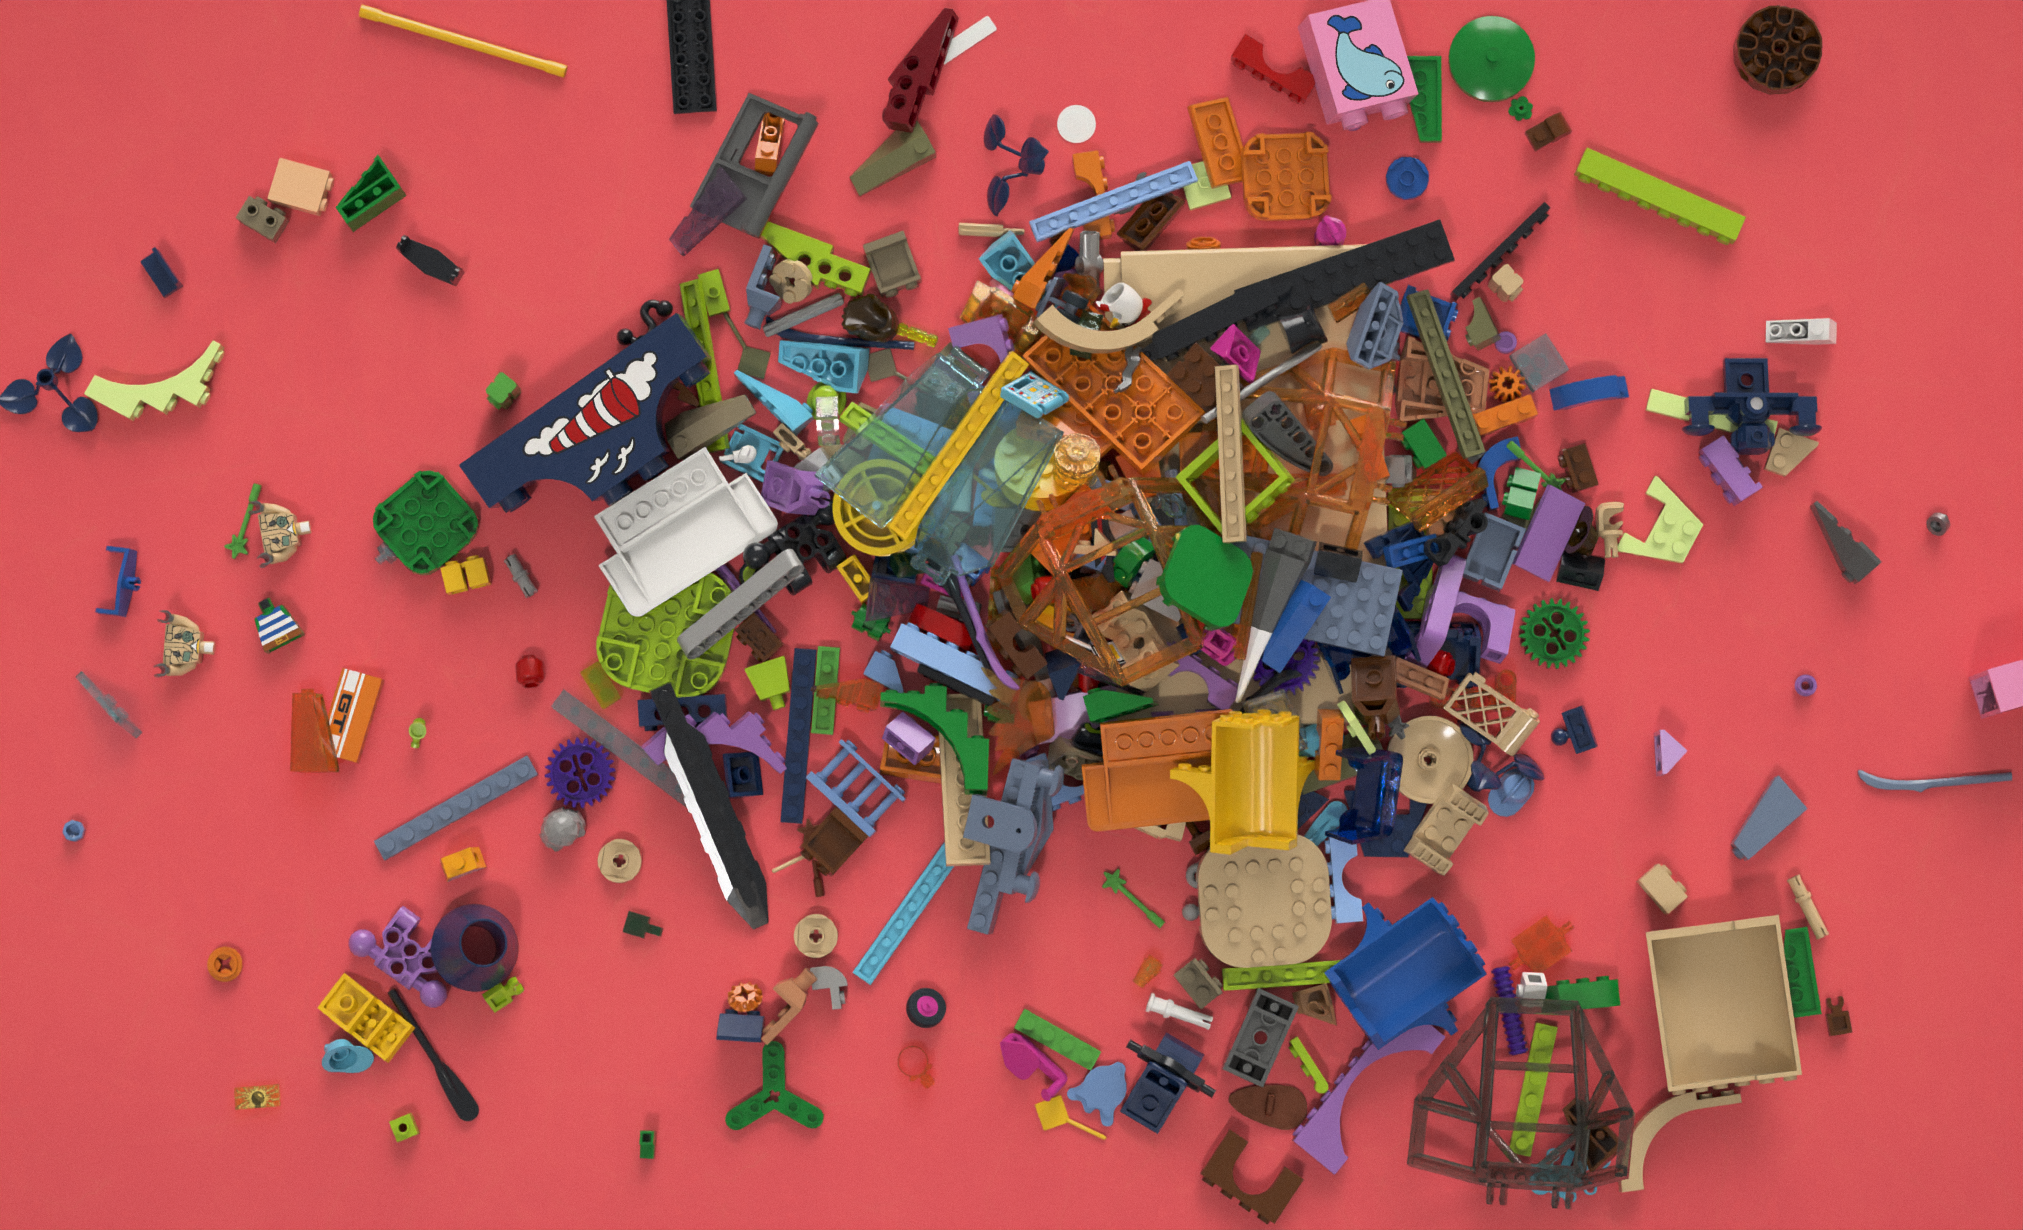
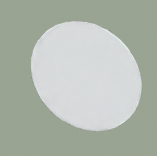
[1057,105,1096,143]

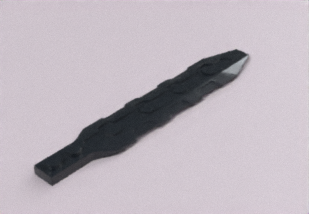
[649,682,768,930]

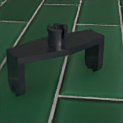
[396,235,464,286]

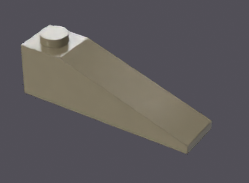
[665,395,756,460]

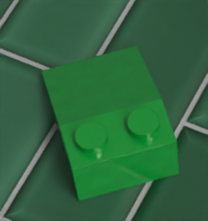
[1083,688,1159,725]

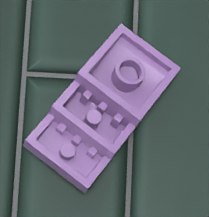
[1027,683,1117,745]

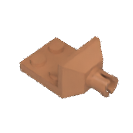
[761,968,818,1045]

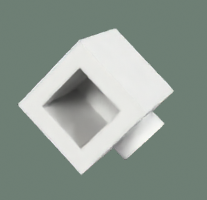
[1516,972,1547,1008]

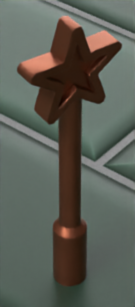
[797,819,824,897]

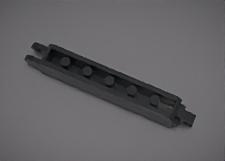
[1141,279,1292,363]

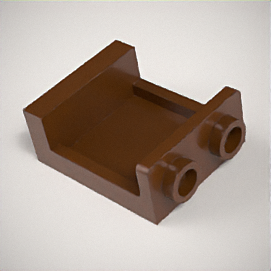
[799,807,868,877]

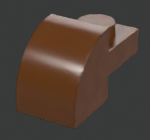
[1525,112,1572,151]

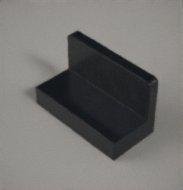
[1314,542,1363,583]
[1556,550,1605,591]

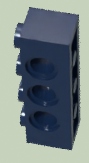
[637,694,728,731]

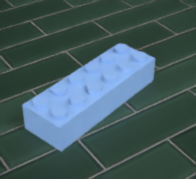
[890,622,1020,707]

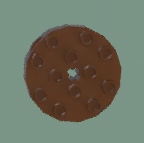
[1733,5,1823,95]

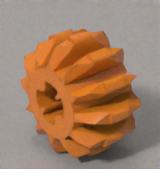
[1488,366,1526,403]

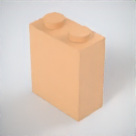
[267,158,334,217]

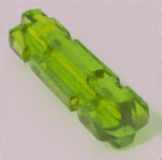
[897,323,938,347]

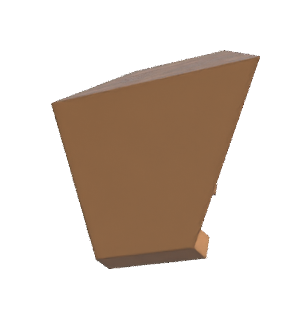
[1292,983,1337,1026]

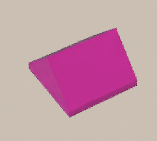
[1210,324,1261,384]

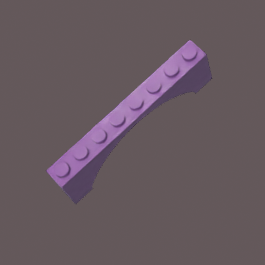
[1292,1025,1445,1175]

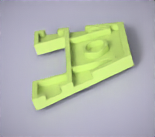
[1618,476,1703,563]

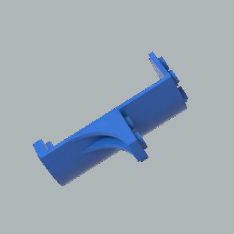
[1324,897,1487,1050]

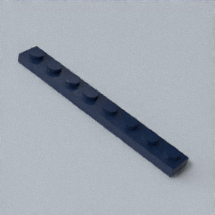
[780,648,817,824]

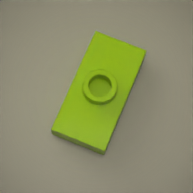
[698,269,730,317]

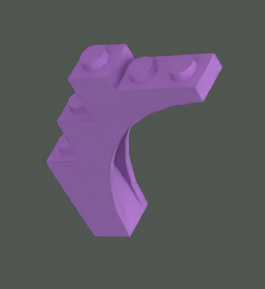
[641,711,787,774]

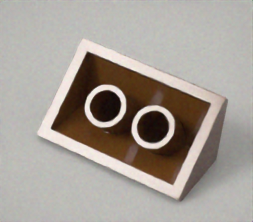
[1117,192,1185,251]

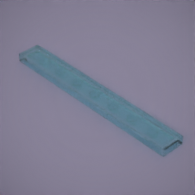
[551,689,687,808]

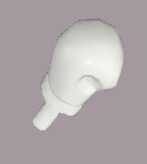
[719,445,757,464]

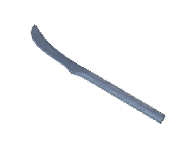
[1857,770,2012,793]

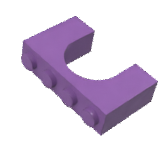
[948,314,1014,409]
[1420,584,1515,664]

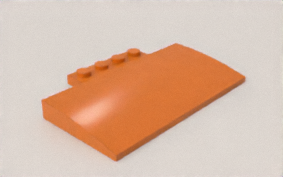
[1022,302,1206,476]

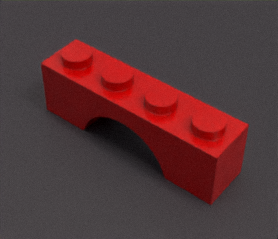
[1231,34,1316,104]

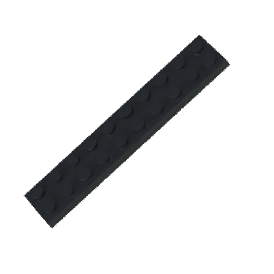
[1234,219,1455,332]

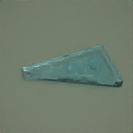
[76,671,142,738]

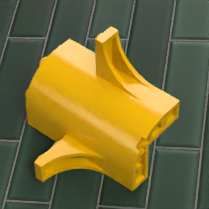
[1170,709,1315,855]

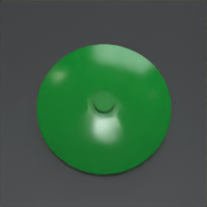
[1448,16,1535,102]

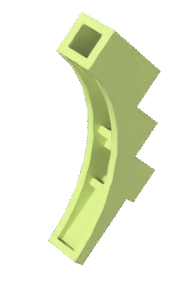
[84,340,224,421]

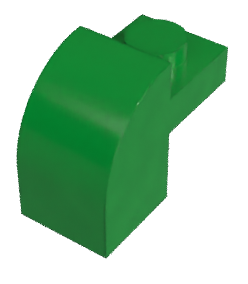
[1113,535,1157,588]

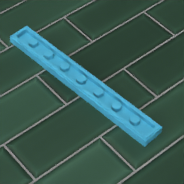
[852,842,954,985]

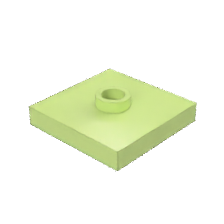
[1183,161,1231,210]
[1337,701,1376,755]

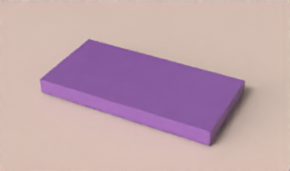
[1512,485,1585,582]

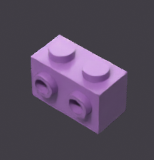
[882,712,936,765]

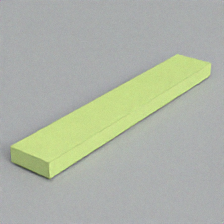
[1646,389,1778,436]

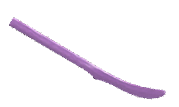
[950,554,1020,690]

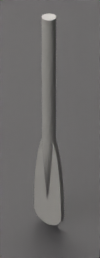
[1201,342,1322,424]

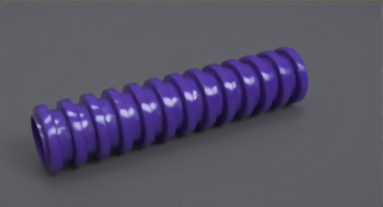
[1491,966,1528,1055]

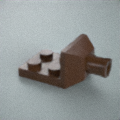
[1351,655,1400,740]

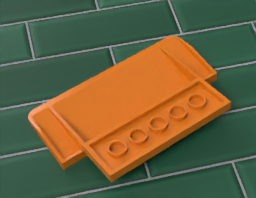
[1081,709,1232,832]

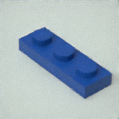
[1383,534,1439,568]

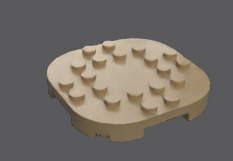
[1196,834,1332,968]

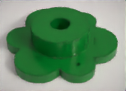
[1508,96,1533,121]

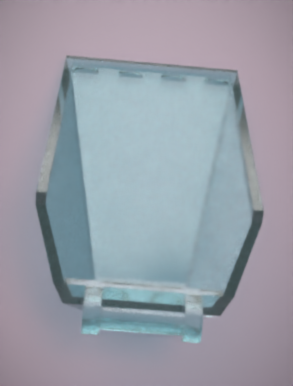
[815,346,990,529]
[910,400,1064,586]

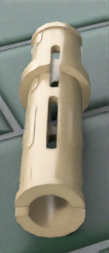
[1787,874,1829,940]

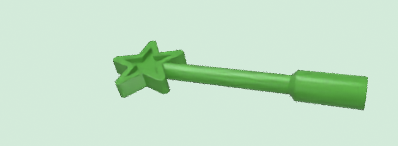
[1506,441,1566,491]
[224,483,262,559]
[1102,869,1165,929]

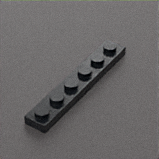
[1450,202,1550,301]

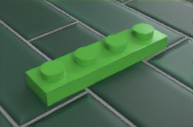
[811,646,840,735]
[1014,1009,1101,1071]

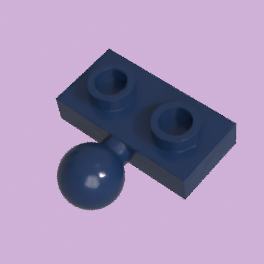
[1551,706,1598,754]

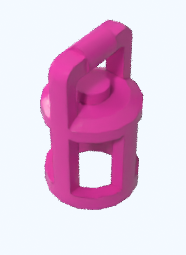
[1314,215,1346,246]
[1189,621,1245,666]

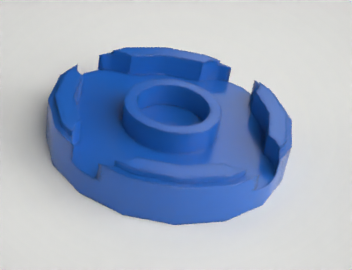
[1386,157,1429,200]

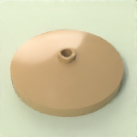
[1386,716,1474,804]

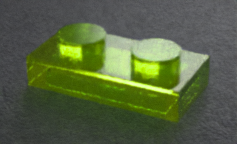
[580,661,622,710]

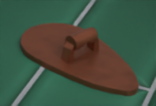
[1228,1085,1307,1130]

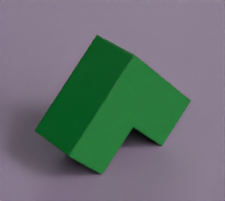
[639,1130,656,1159]

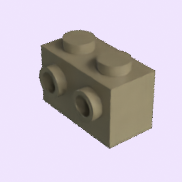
[235,196,289,243]

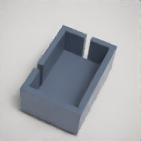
[1462,512,1526,592]

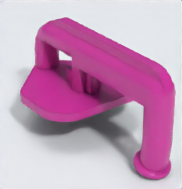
[1000,1033,1067,1101]

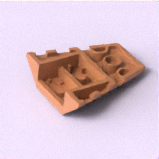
[1395,336,1489,422]

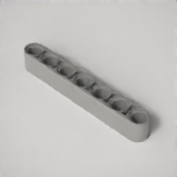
[677,549,804,660]

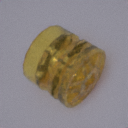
[1052,433,1101,492]

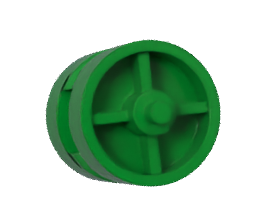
[851,603,892,642]

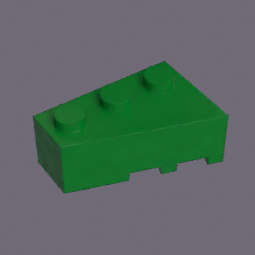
[336,155,407,232]
[1541,976,1621,1013]

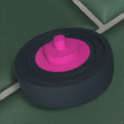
[906,988,946,1028]

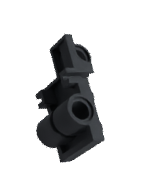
[1424,498,1488,566]

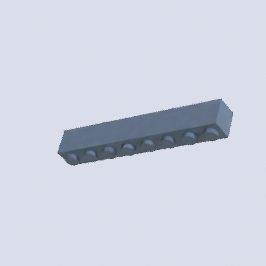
[967,759,1028,935]

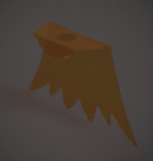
[981,667,1055,776]

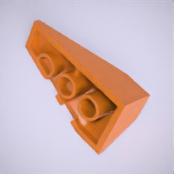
[1011,228,1074,309]

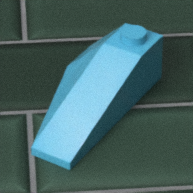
[778,340,869,394]

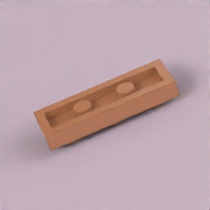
[1396,657,1449,700]

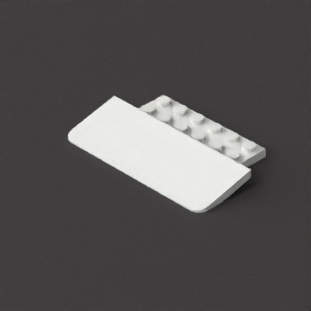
[594,447,778,617]

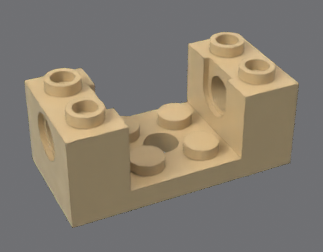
[1089,590,1180,692]

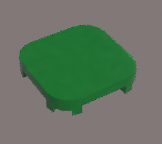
[373,470,479,576]
[1156,525,1253,631]

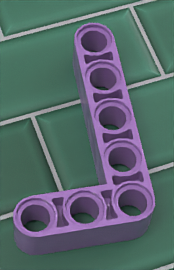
[1405,555,1466,668]

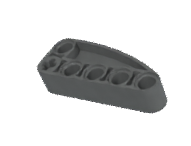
[1242,391,1333,476]

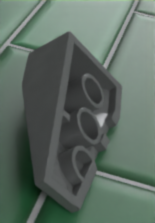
[1810,501,1882,584]

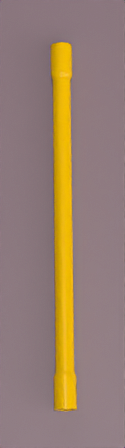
[359,4,568,78]

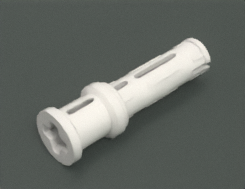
[1145,993,1213,1030]

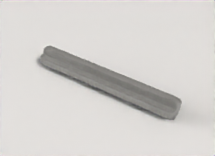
[763,293,844,337]

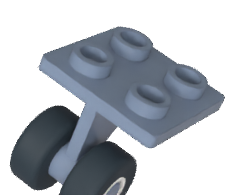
[1036,277,1089,325]

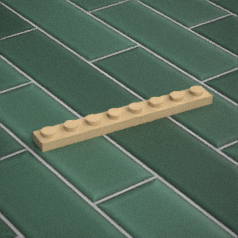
[1215,365,1247,543]

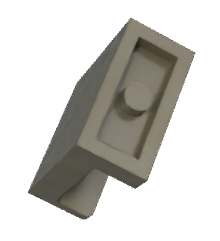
[863,231,922,298]

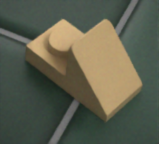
[1072,528,1118,556]

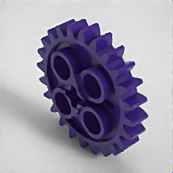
[1253,639,1321,697]
[544,737,616,809]

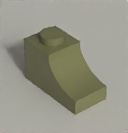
[1465,297,1501,351]

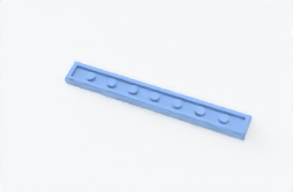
[1029,161,1198,243]

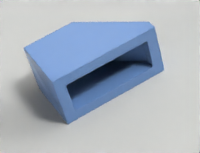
[863,650,904,693]

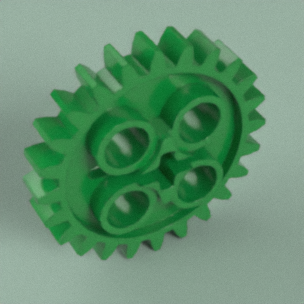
[1518,598,1590,669]

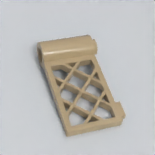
[1443,672,1540,756]

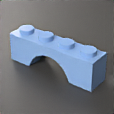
[1325,833,1363,924]

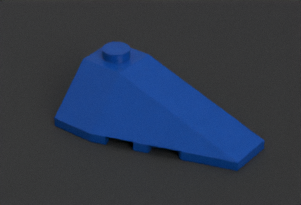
[1262,580,1331,673]

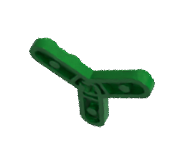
[725,1041,824,1130]

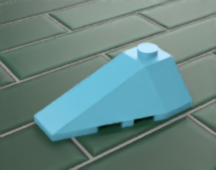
[978,230,1061,308]
[734,370,814,436]

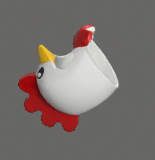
[1095,282,1152,328]

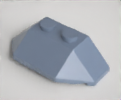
[1346,282,1404,370]

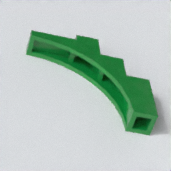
[880,683,989,795]

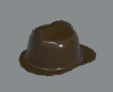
[1565,506,1599,556]

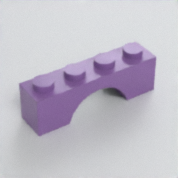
[1167,641,1239,710]

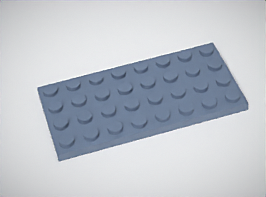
[1232,536,1403,657]

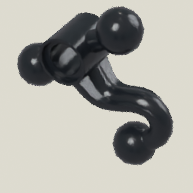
[617,300,673,345]

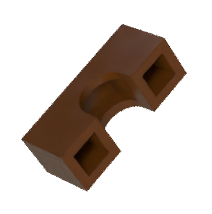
[984,610,1048,679]

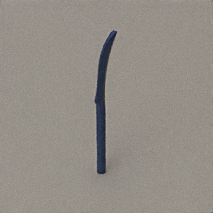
[766,317,915,350]

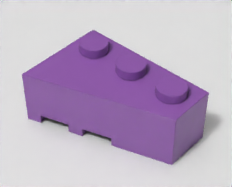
[1699,435,1763,506]

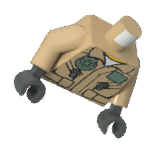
[248,501,312,568]
[154,610,215,678]

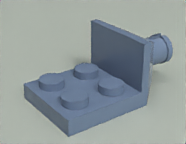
[744,244,782,330]

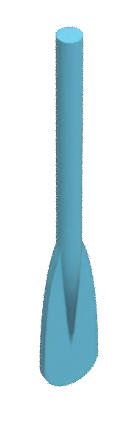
[1304,801,1348,846]

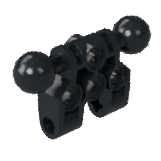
[743,499,847,596]

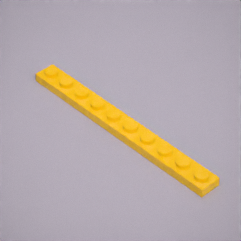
[887,351,1029,540]

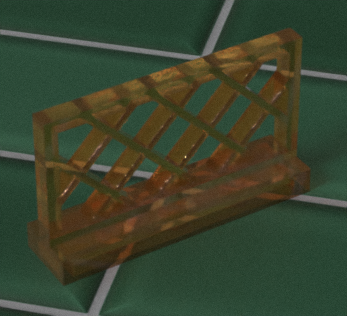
[1386,452,1489,532]

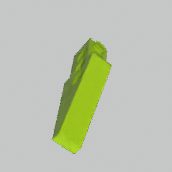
[760,221,871,297]

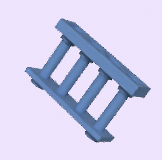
[806,739,906,838]

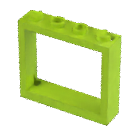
[1176,419,1295,535]

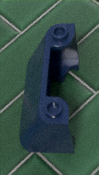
[1391,621,1481,689]

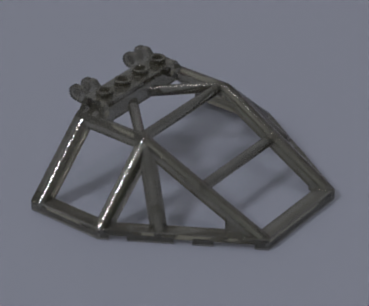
[1407,997,1635,1209]

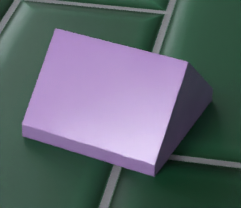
[1654,730,1687,777]

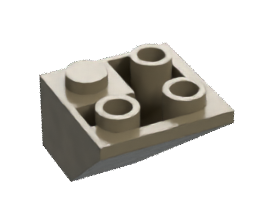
[1048,736,1103,780]

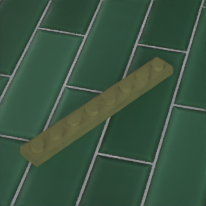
[1406,289,1485,460]

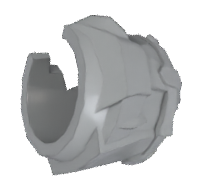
[539,807,586,852]

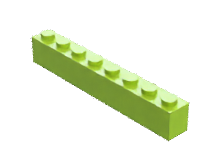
[1574,148,1746,245]

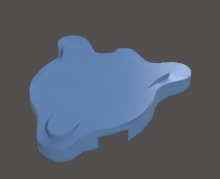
[1067,1062,1127,1126]

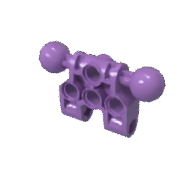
[348,906,448,1008]

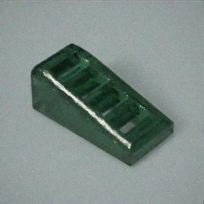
[889,553,934,578]

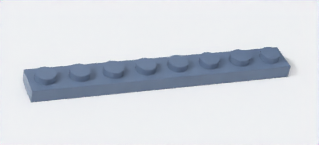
[374,756,538,861]

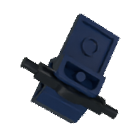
[1120,1032,1216,1134]

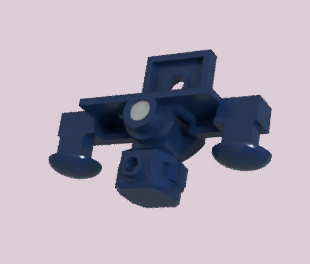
[1682,358,1822,455]

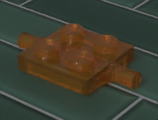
[1508,915,1574,973]

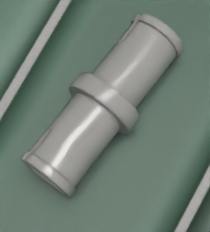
[504,554,538,598]

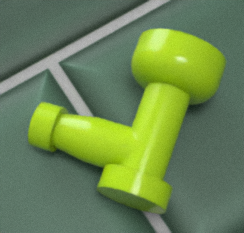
[409,718,427,748]

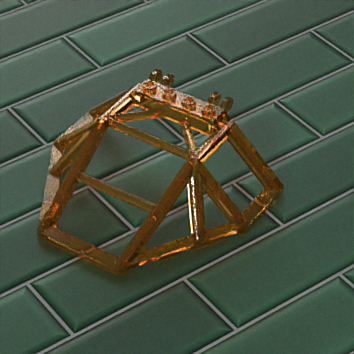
[1195,347,1407,550]
[995,464,1220,687]

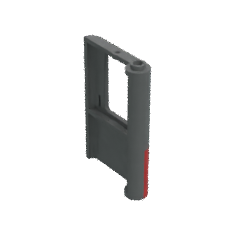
[690,93,819,239]

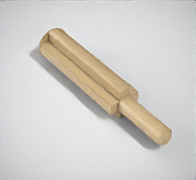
[958,223,1025,237]

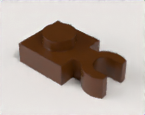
[1825,996,1852,1036]

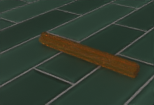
[1234,552,1263,660]

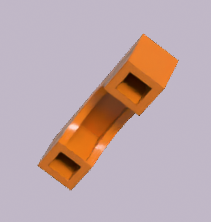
[1072,150,1115,240]

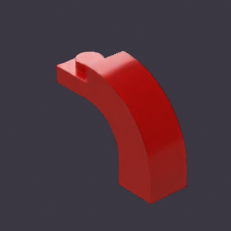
[907,604,978,655]

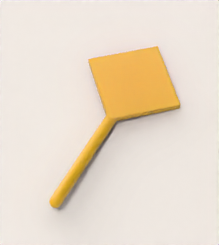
[1034,1095,1106,1140]

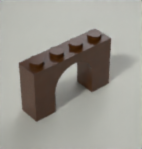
[1200,1129,1304,1224]

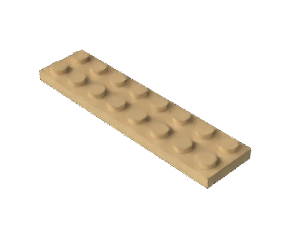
[938,694,991,866]

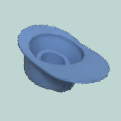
[1488,768,1535,817]

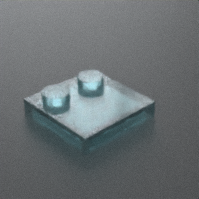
[1509,333,1569,393]

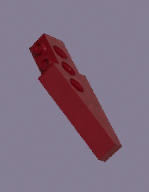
[882,8,959,133]

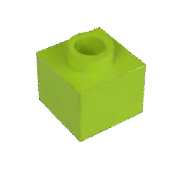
[389,1113,420,1142]

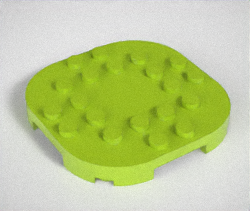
[596,573,735,697]

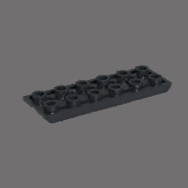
[667,0,717,114]

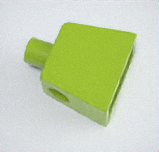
[744,656,790,711]

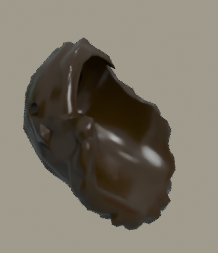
[841,294,899,343]

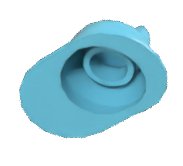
[322,1039,374,1073]

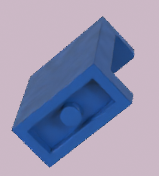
[1400,285,1459,341]

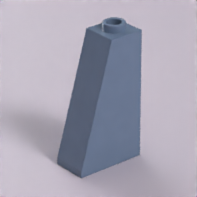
[1731,775,1808,861]

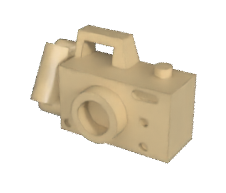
[773,423,812,460]

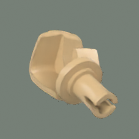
[1595,502,1624,558]

